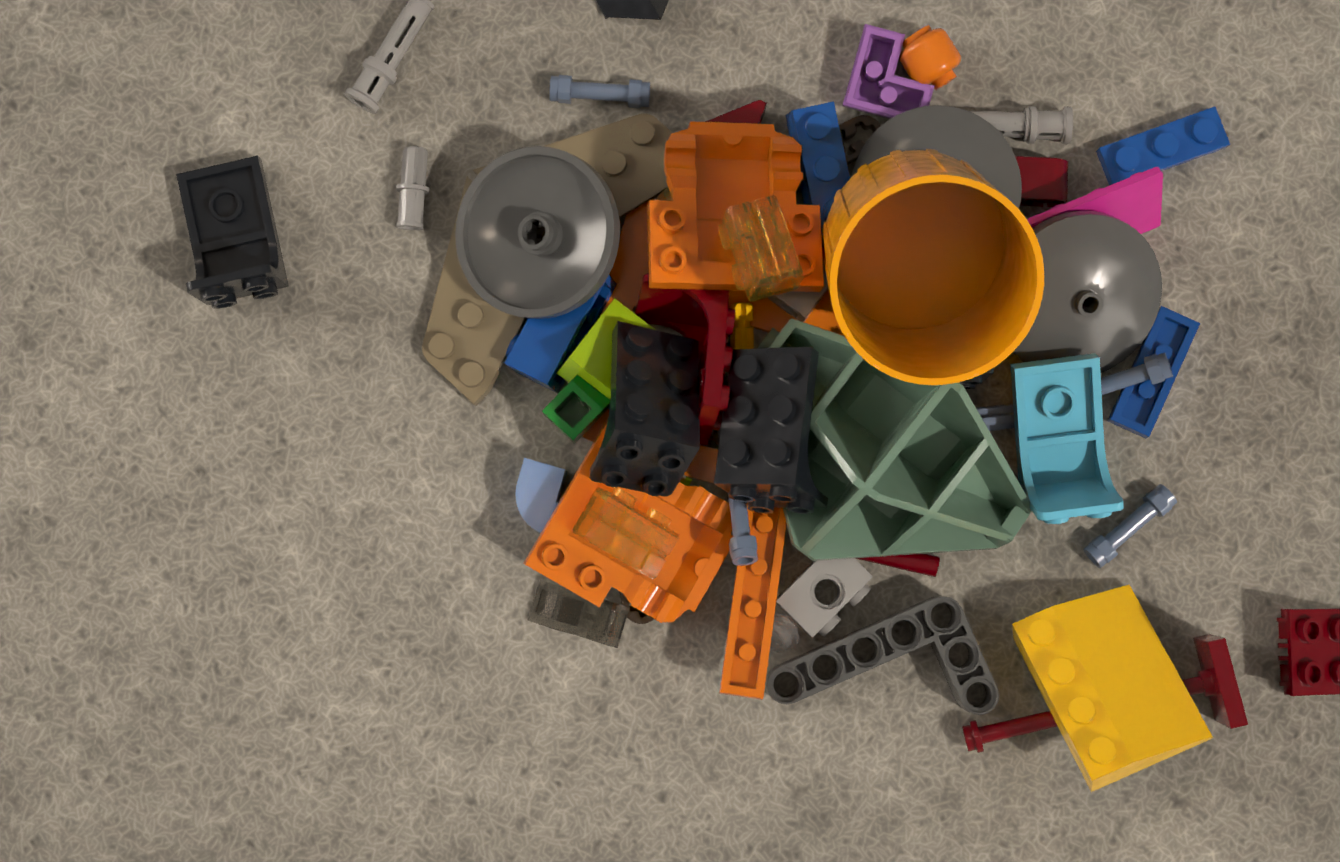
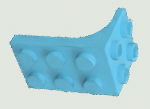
[1010,353,1124,524]

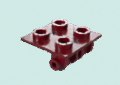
[1277,609,1340,696]

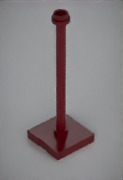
[962,634,1248,753]

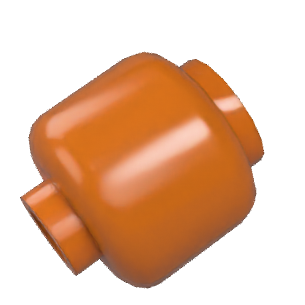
[899,25,961,91]

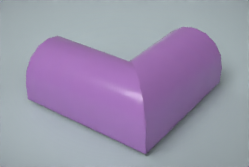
[842,24,934,119]

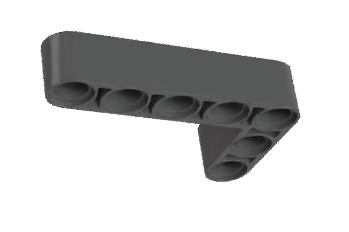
[765,596,999,715]

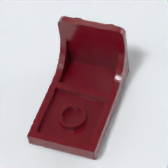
[635,273,735,445]

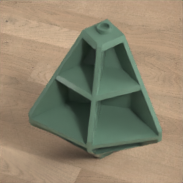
[757,318,1032,561]

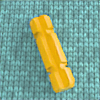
[730,303,754,349]

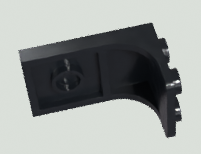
[176,155,289,309]
[590,321,700,496]
[714,347,828,514]

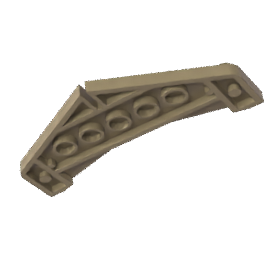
[422,113,672,406]

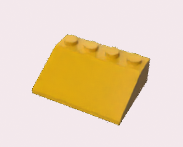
[1012,584,1213,792]

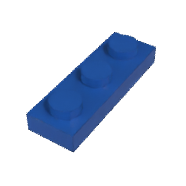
[1096,106,1230,186]
[1107,306,1200,439]

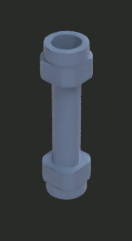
[550,75,650,108]
[1101,352,1173,395]
[1083,484,1177,568]
[728,493,758,566]

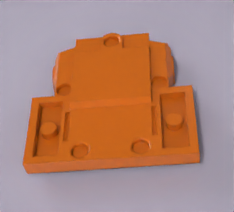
[647,121,824,292]
[523,419,733,623]

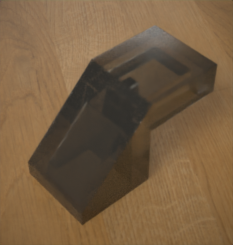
[527,580,630,648]

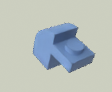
[515,458,568,533]

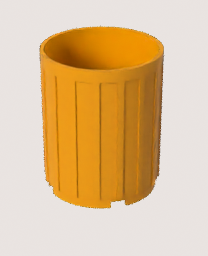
[822,149,1044,385]

